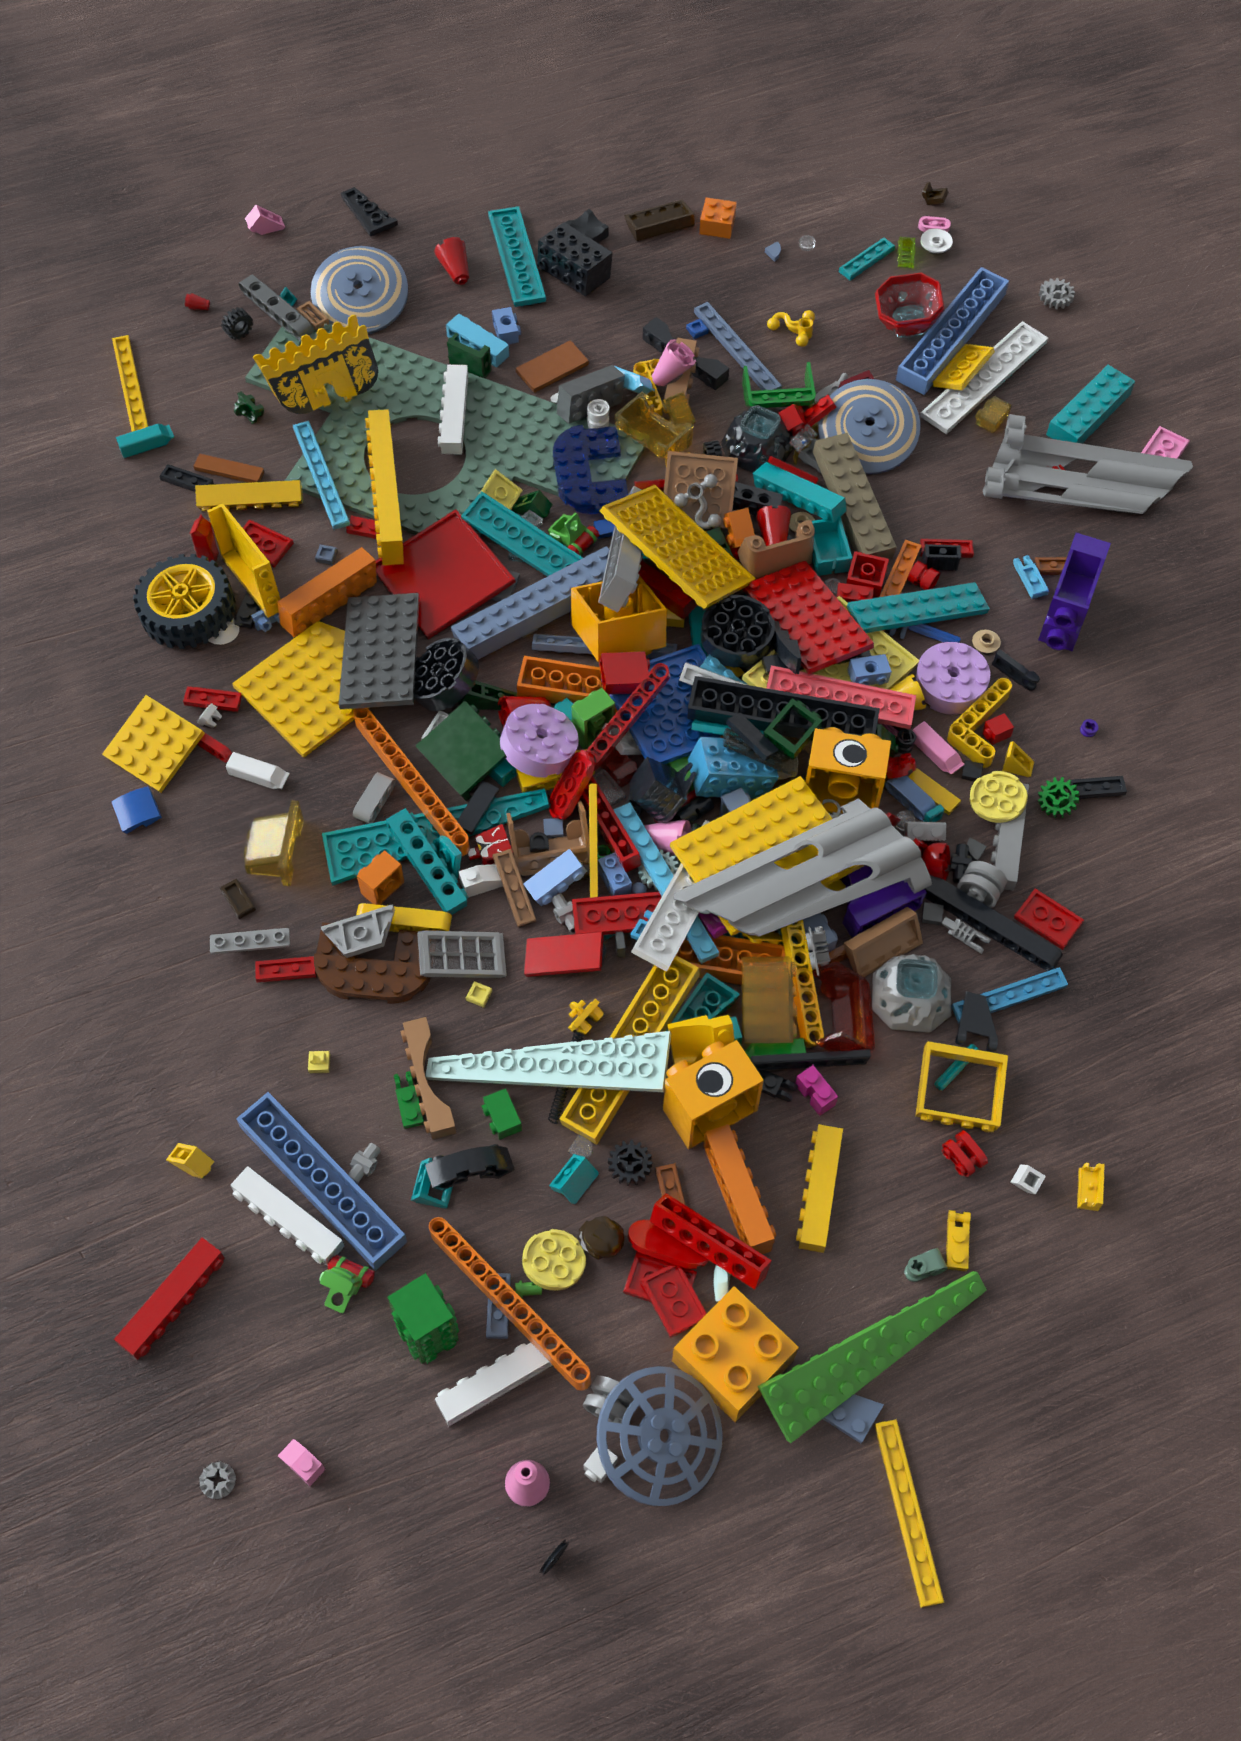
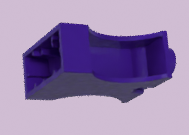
[1038,533,1111,651]
[840,865,927,938]

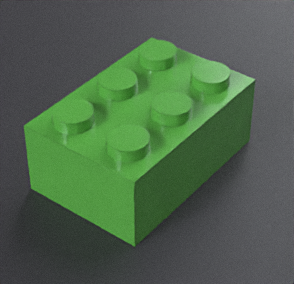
[571,688,615,750]

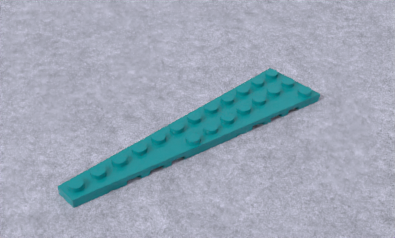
[322,788,549,886]

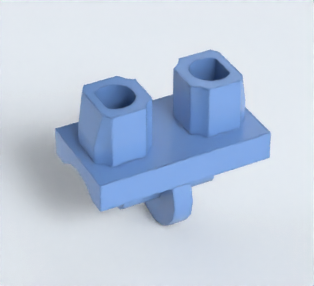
[251,607,280,632]

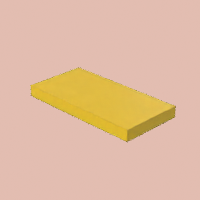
[933,344,995,391]

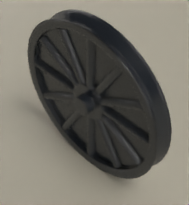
[539,1539,569,1576]

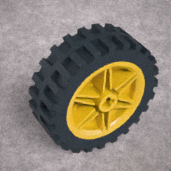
[133,554,236,649]

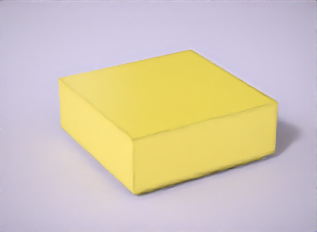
[466,981,492,1008]

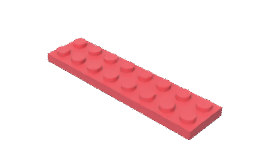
[766,665,916,729]

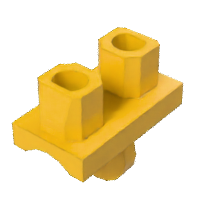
[568,998,604,1035]

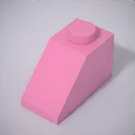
[245,205,285,235]
[278,1439,326,1486]

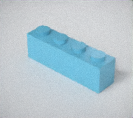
[446,314,509,368]

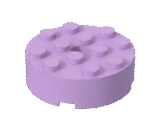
[914,642,990,715]
[500,704,579,777]

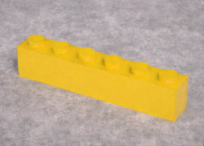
[195,480,303,512]
[796,1124,843,1253]

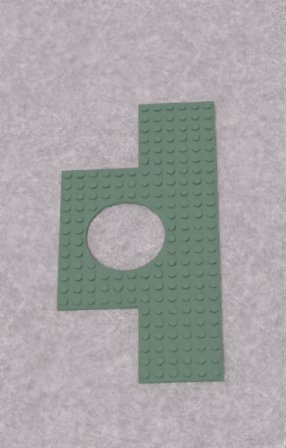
[245,317,649,537]

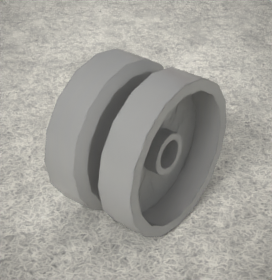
[957,861,1007,908]
[583,1376,634,1424]

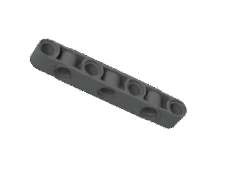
[238,274,314,341]

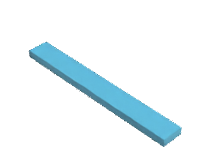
[293,421,350,530]

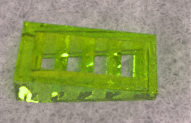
[898,237,915,268]

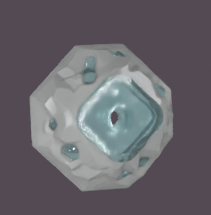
[872,954,951,1033]

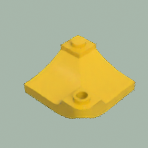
[667,1015,735,1065]

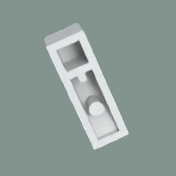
[459,864,503,897]

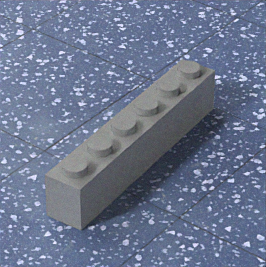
[990,783,1029,891]

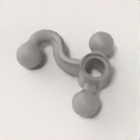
[674,474,722,529]

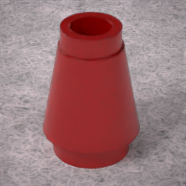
[185,293,210,310]

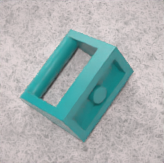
[411,1157,453,1209]

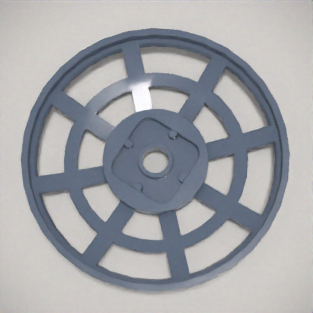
[596,1366,722,1506]

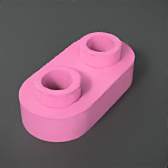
[918,216,951,232]

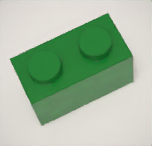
[481,1088,522,1140]

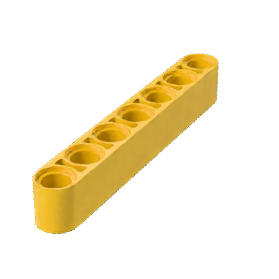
[781,920,824,1048]

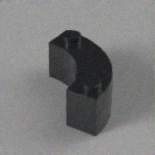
[425,1144,515,1191]

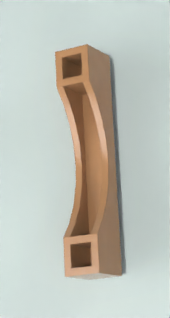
[400,1017,456,1140]

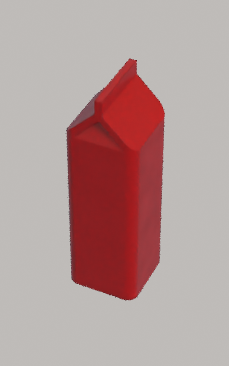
[190,514,219,562]

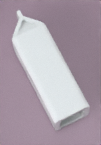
[226,752,290,789]

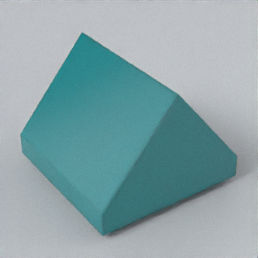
[280,287,297,306]

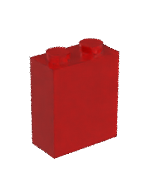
[599,652,650,694]

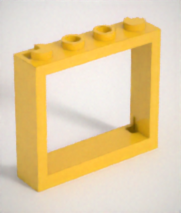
[915,1041,1008,1132]

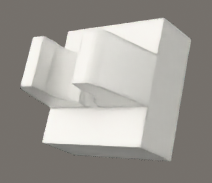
[197,703,222,728]

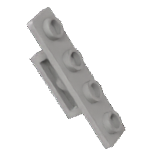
[210,928,290,954]

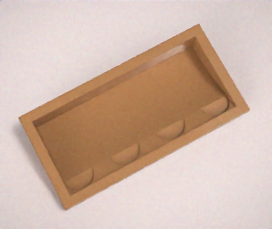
[844,907,923,980]

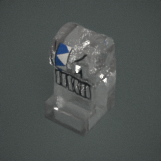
[788,424,818,453]

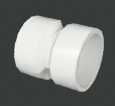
[587,399,609,432]

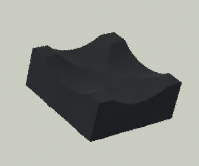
[565,209,609,243]

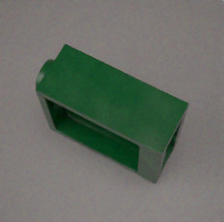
[764,698,822,760]

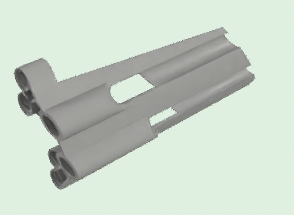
[982,414,1193,514]
[674,799,932,936]

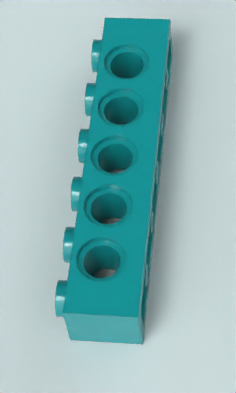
[386,808,468,915]

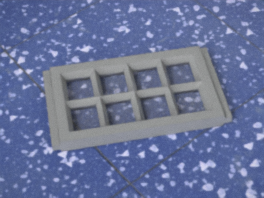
[417,931,507,978]

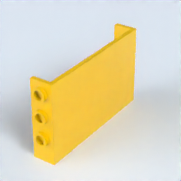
[207,504,281,618]

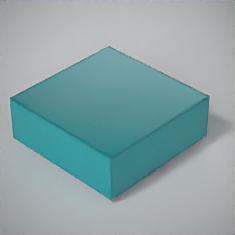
[923,804,944,822]

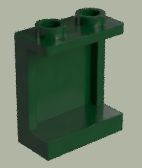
[447,333,492,378]

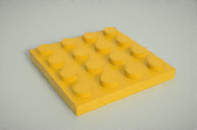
[102,695,205,793]

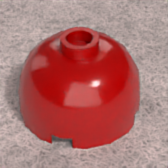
[921,843,950,881]

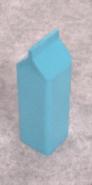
[615,366,655,395]

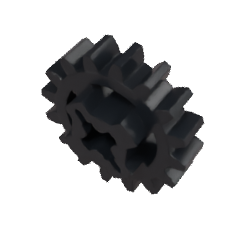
[608,1140,653,1186]

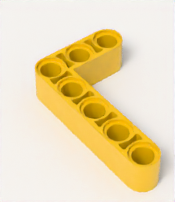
[947,678,1012,768]

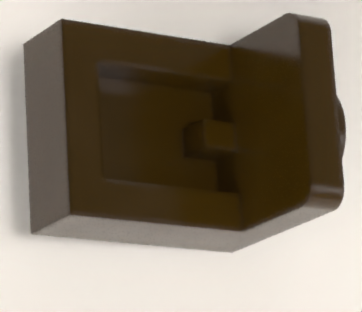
[922,182,949,205]

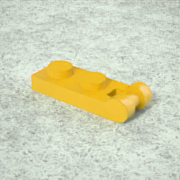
[946,1210,971,1271]

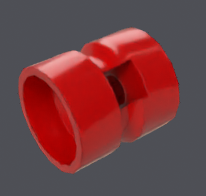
[907,561,940,590]

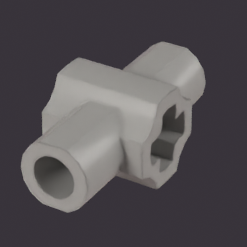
[551,893,575,932]
[348,1143,381,1185]

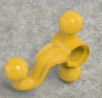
[767,310,815,347]

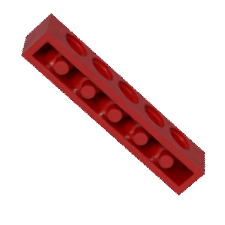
[649,1193,772,1290]

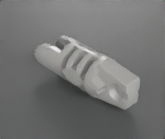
[942,917,991,954]

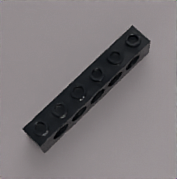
[732,482,783,516]

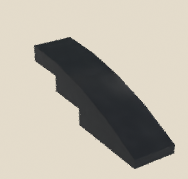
[772,621,802,674]

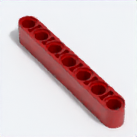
[586,663,670,771]

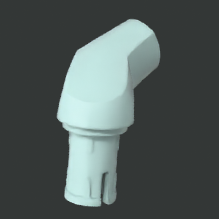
[714,1265,731,1301]

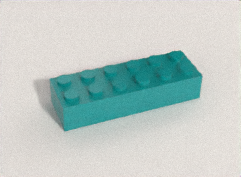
[1046,365,1135,444]

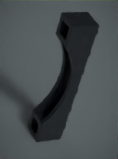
[643,317,729,390]

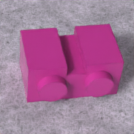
[795,1065,838,1116]

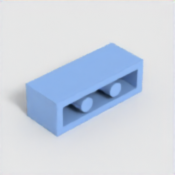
[524,849,587,906]

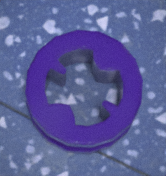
[1080,719,1098,737]

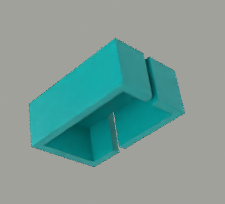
[812,517,853,576]

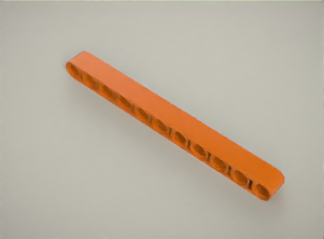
[354,708,470,856]
[429,1217,591,1391]

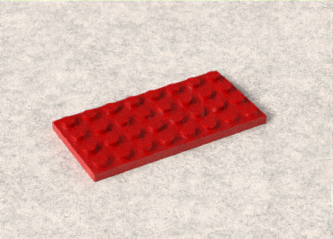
[743,561,874,674]

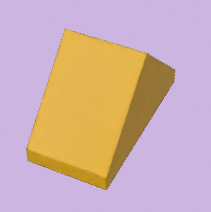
[1002,741,1034,777]

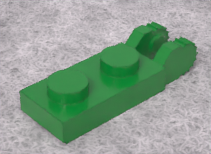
[394,1071,424,1129]

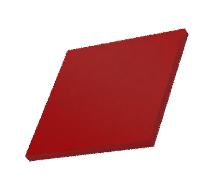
[376,509,516,640]

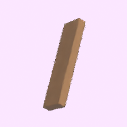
[492,849,536,927]

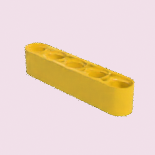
[356,903,452,932]

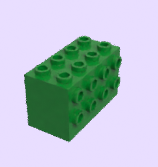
[387,1273,460,1364]

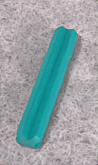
[934,1044,979,1091]

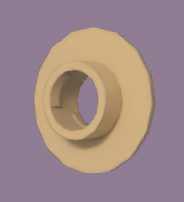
[789,512,815,533]
[972,630,1001,654]

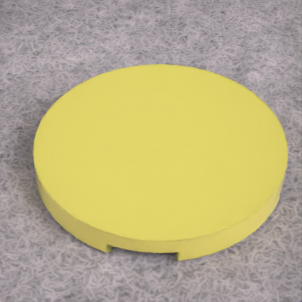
[970,771,1028,823]
[522,1229,586,1291]

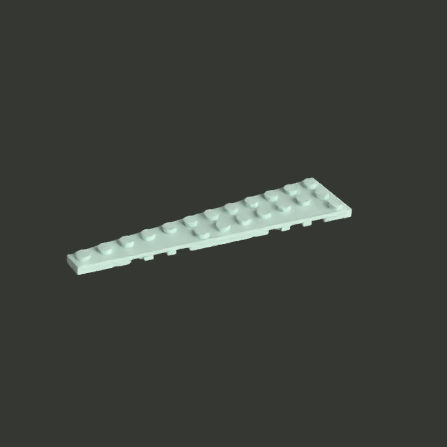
[425,1031,671,1092]

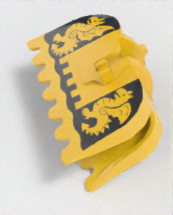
[253,314,379,414]

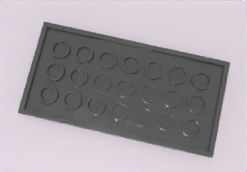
[339,593,420,710]

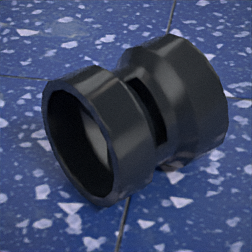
[895,729,916,754]

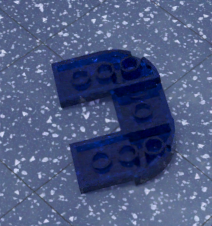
[553,425,628,514]

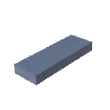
[486,1273,511,1339]

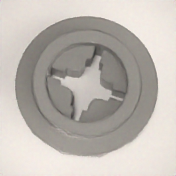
[199,1461,236,1499]

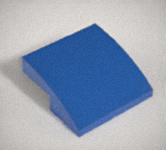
[111,786,162,834]

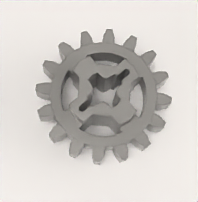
[1039,278,1075,309]

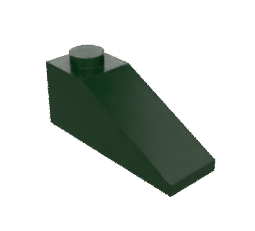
[459,681,517,710]

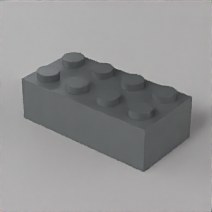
[557,365,625,424]

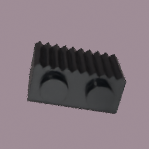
[922,544,961,571]

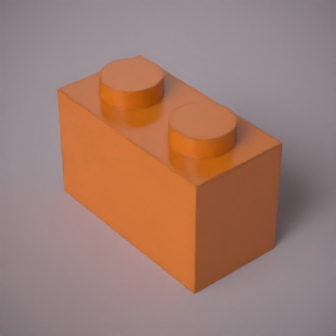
[723,508,755,548]

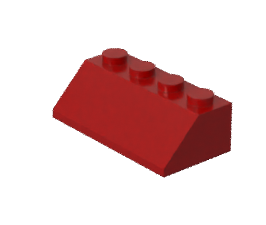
[638,558,697,620]

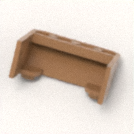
[506,801,590,876]

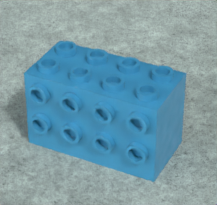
[687,737,779,799]

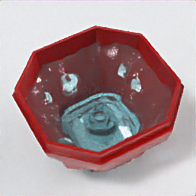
[875,272,945,337]

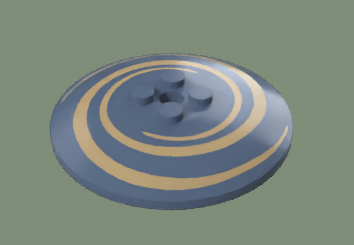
[311,246,408,334]
[818,379,920,474]

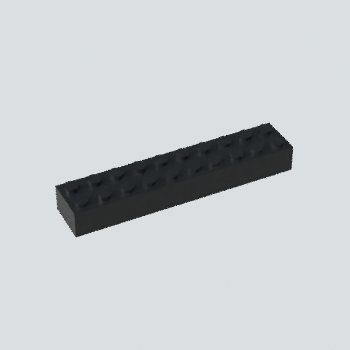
[687,676,880,741]

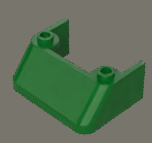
[742,362,816,409]

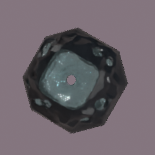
[721,406,796,473]

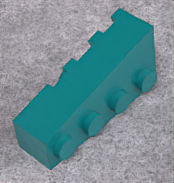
[666,973,740,1048]

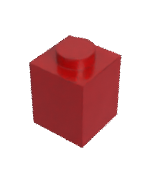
[983,713,1014,745]

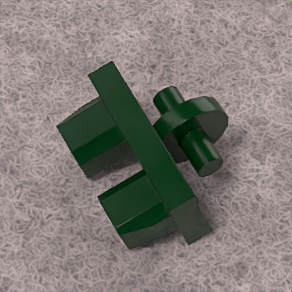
[234,391,264,424]

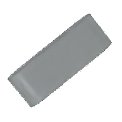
[353,772,395,824]

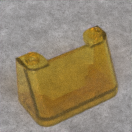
[615,392,693,458]

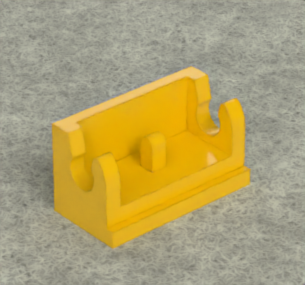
[1077,1163,1104,1211]

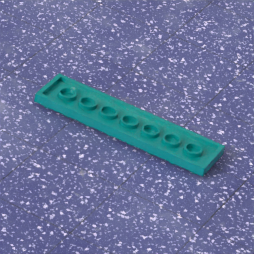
[488,206,546,307]
[461,491,583,577]
[847,582,990,633]

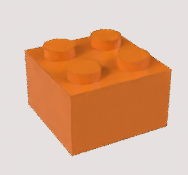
[699,197,737,239]
[357,850,404,905]

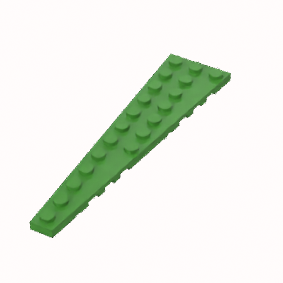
[758,1271,987,1443]

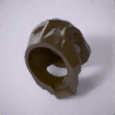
[579,1216,624,1260]

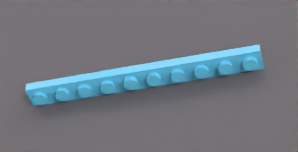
[613,803,719,964]

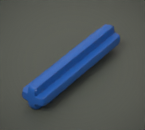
[909,624,961,643]

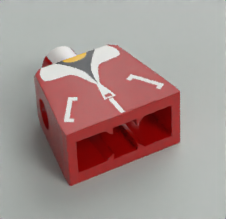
[467,824,514,865]

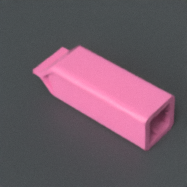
[912,721,965,774]

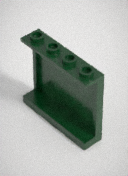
[416,701,507,801]

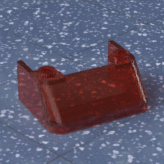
[812,961,875,1052]

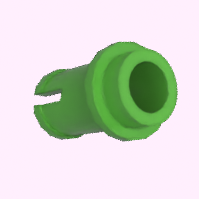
[515,1281,542,1298]

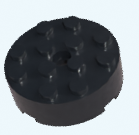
[701,595,775,668]
[414,638,479,711]

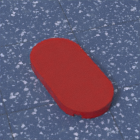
[549,750,595,820]
[627,1220,709,1269]

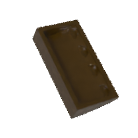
[624,199,695,241]

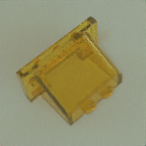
[244,800,304,886]

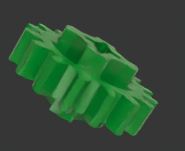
[1038,777,1080,818]

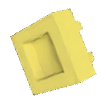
[308,1051,330,1073]

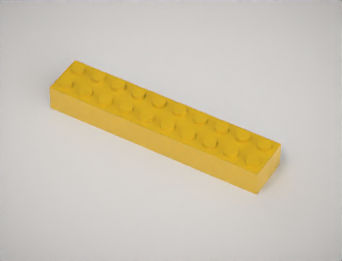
[365,409,404,565]
[560,955,700,1145]

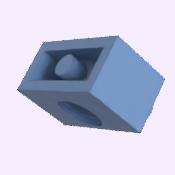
[492,307,521,344]
[847,654,892,685]
[598,853,632,896]

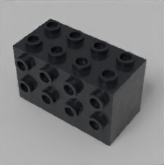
[537,222,613,297]

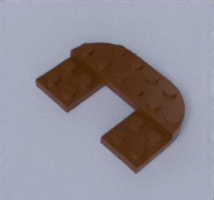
[314,922,438,1004]

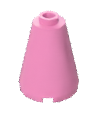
[652,339,696,386]
[644,819,691,856]
[505,1460,550,1506]

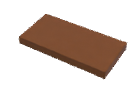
[516,340,589,393]

